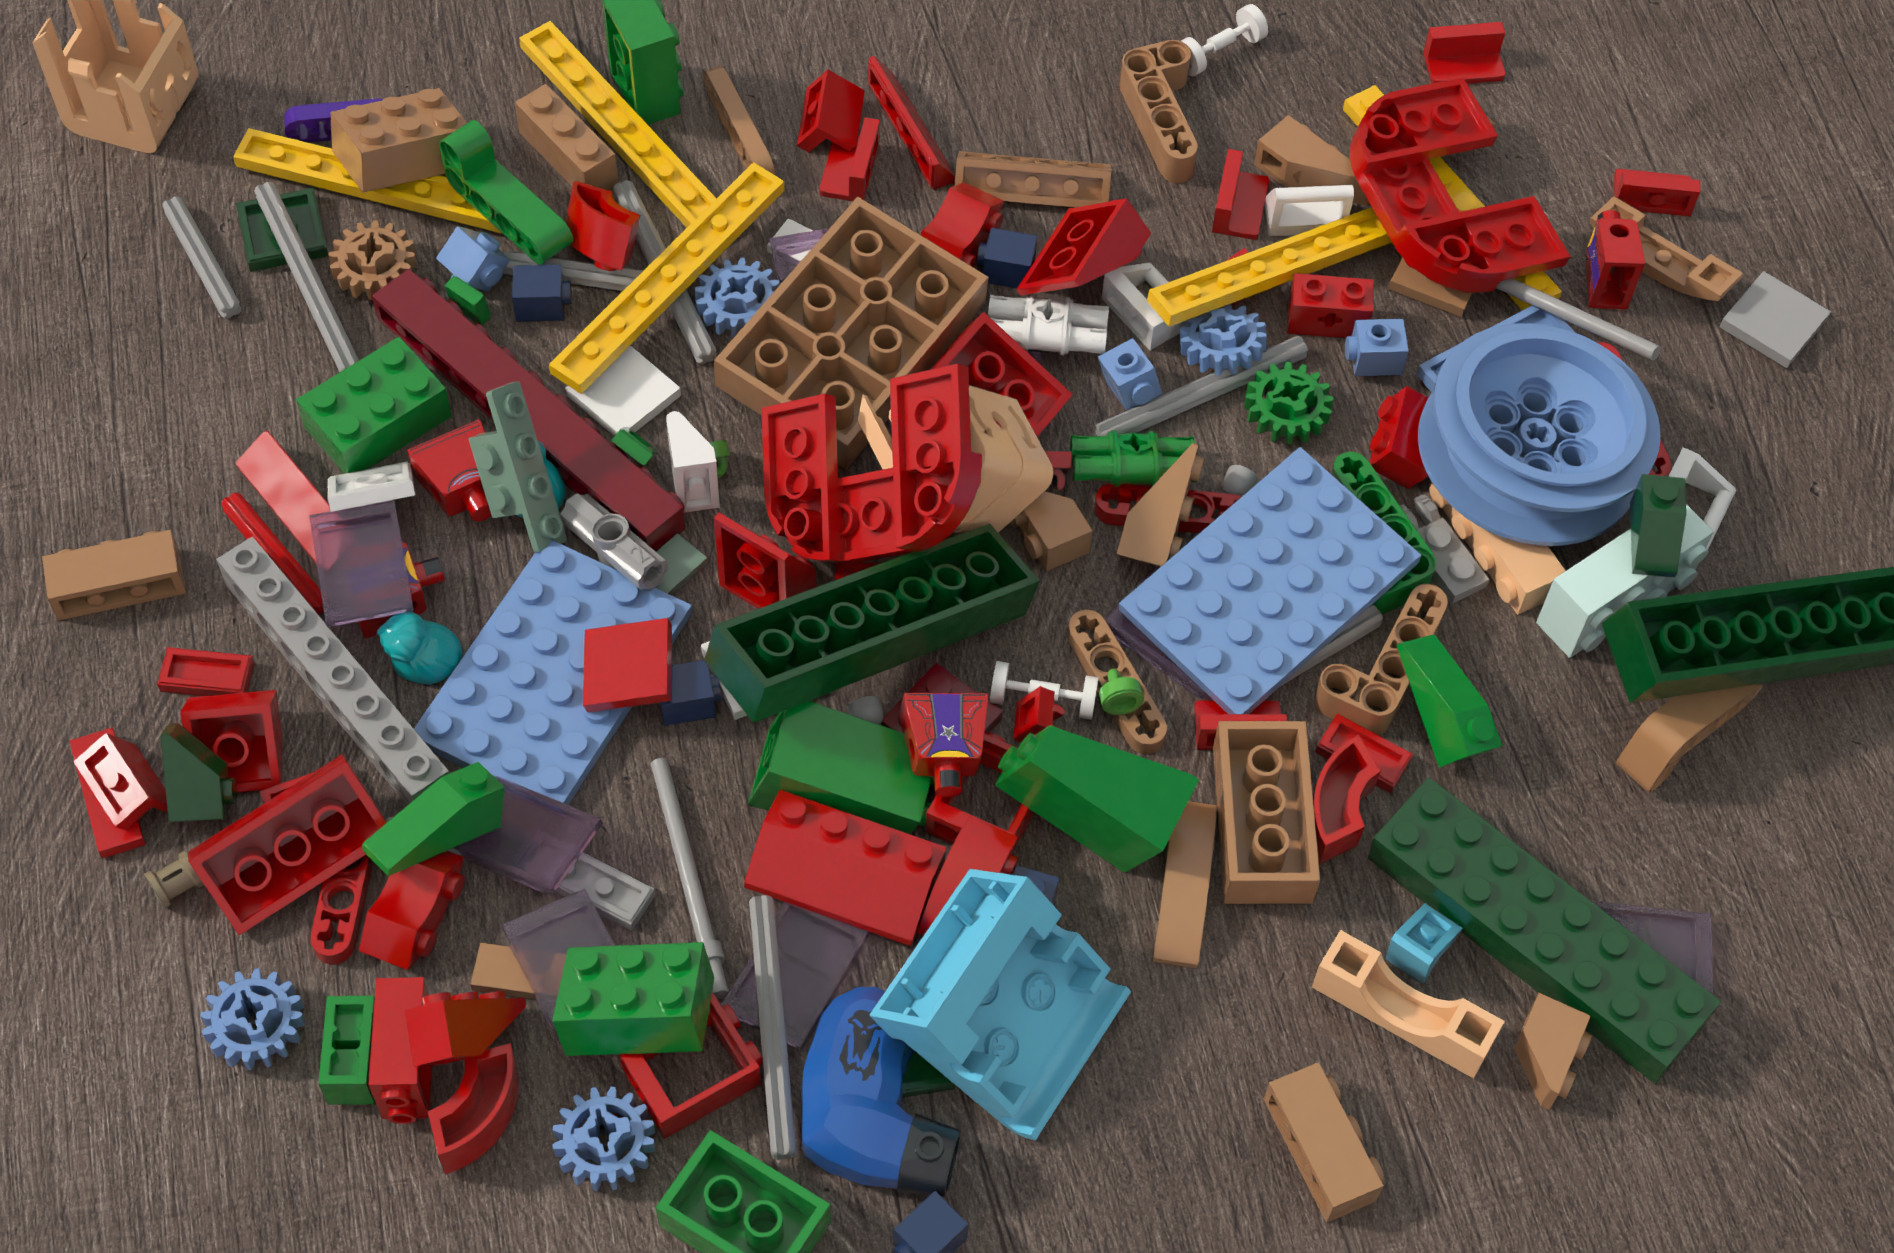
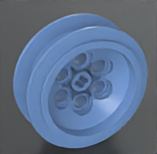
[1418,323,1660,546]

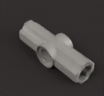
[560,493,668,591]

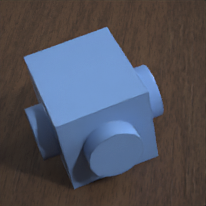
[436,226,510,292]
[1345,319,1409,376]
[1098,338,1162,411]

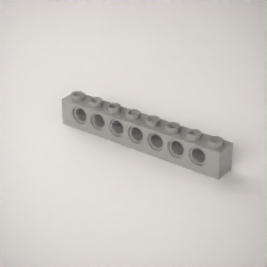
[216,536,449,806]

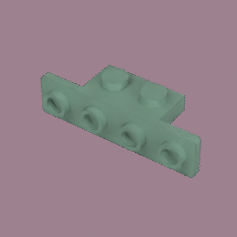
[468,381,567,553]

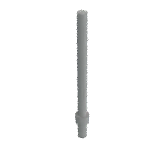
[1496,278,1661,361]
[651,758,729,999]

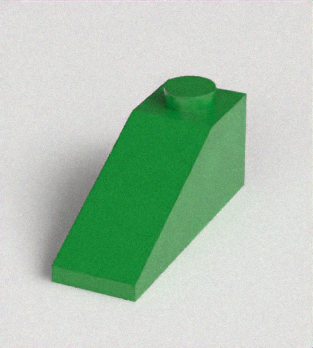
[1396,634,1502,768]
[362,762,505,876]

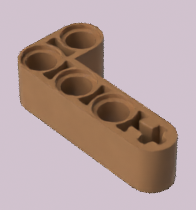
[1119,40,1198,183]
[1314,584,1448,735]
[1616,684,1763,793]

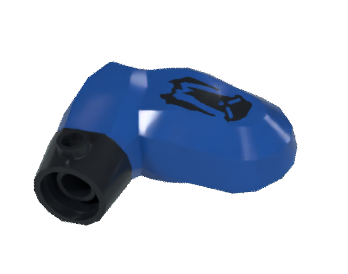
[801,987,961,1197]

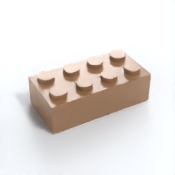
[1213,721,1320,904]

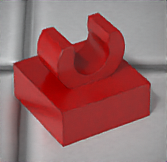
[1045,451,1072,490]
[1013,686,1065,743]

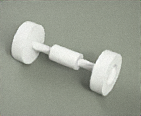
[1181,4,1268,77]
[990,661,1099,720]

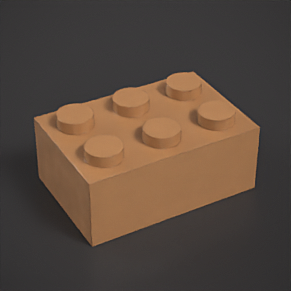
[330,88,467,193]

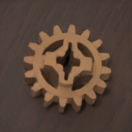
[328,220,418,300]

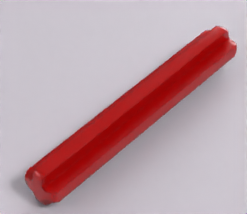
[221,492,330,615]

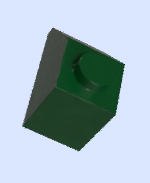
[1630,474,1686,578]
[160,723,237,822]

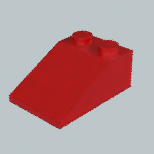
[1016,198,1151,296]
[929,312,1073,437]
[714,512,817,609]

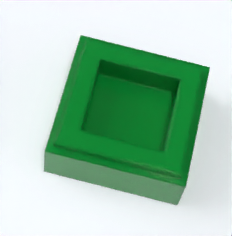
[444,276,491,326]
[611,427,657,466]

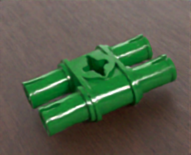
[1070,430,1198,487]

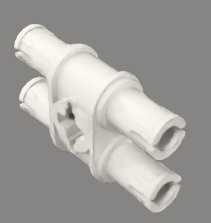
[988,294,1109,356]

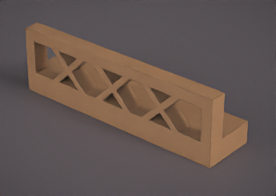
[955,151,1111,207]

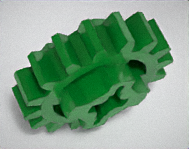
[1244,361,1334,445]

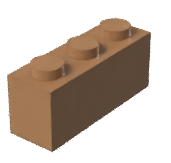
[515,84,618,190]
[42,529,186,621]
[1263,1062,1384,1223]

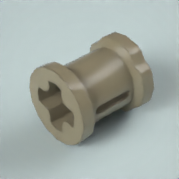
[144,851,204,909]

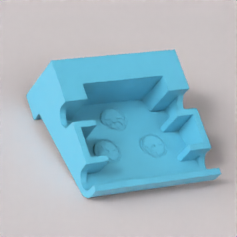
[869,869,1131,1140]

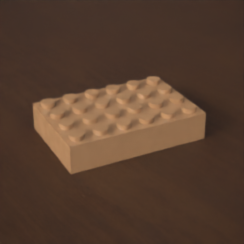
[714,197,988,470]

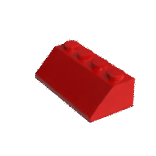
[188,754,387,935]
[744,790,947,946]

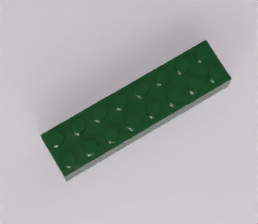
[704,523,1040,723]
[1601,567,1894,703]
[1368,777,1721,1085]

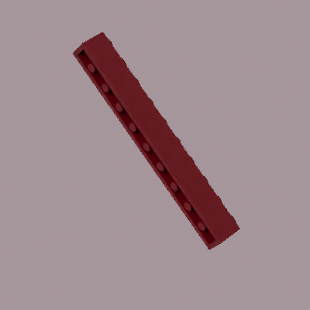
[372,269,685,552]

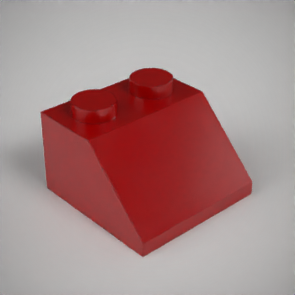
[180,690,282,792]

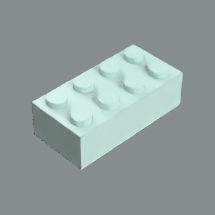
[1536,504,1714,658]

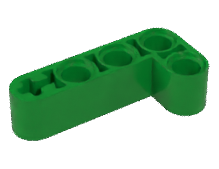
[439,120,573,265]
[1331,452,1436,614]

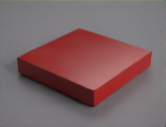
[583,618,672,713]

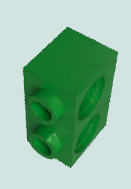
[318,995,375,1105]

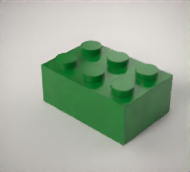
[602,0,684,125]
[296,337,452,474]
[552,942,715,1056]
[656,1130,831,1253]

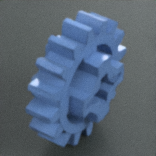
[695,257,780,338]
[1180,304,1267,376]
[200,968,306,1070]
[552,1086,655,1191]

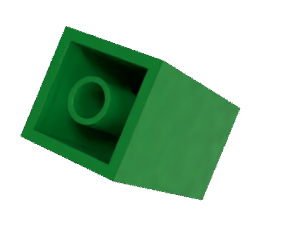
[748,701,935,835]
[995,725,1199,873]

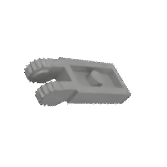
[1400,494,1490,604]

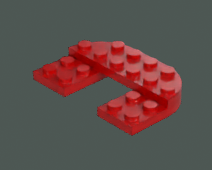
[1350,77,1571,293]
[762,364,982,564]

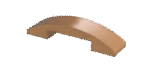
[1590,196,1743,301]
[1153,801,1217,968]

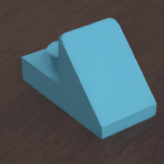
[1386,903,1463,983]

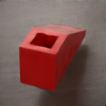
[404,991,526,1067]

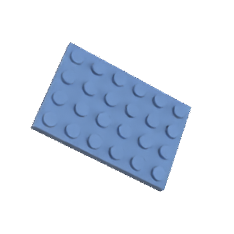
[1119,447,1421,714]
[414,540,693,816]

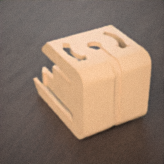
[32,0,199,153]
[858,385,1053,534]

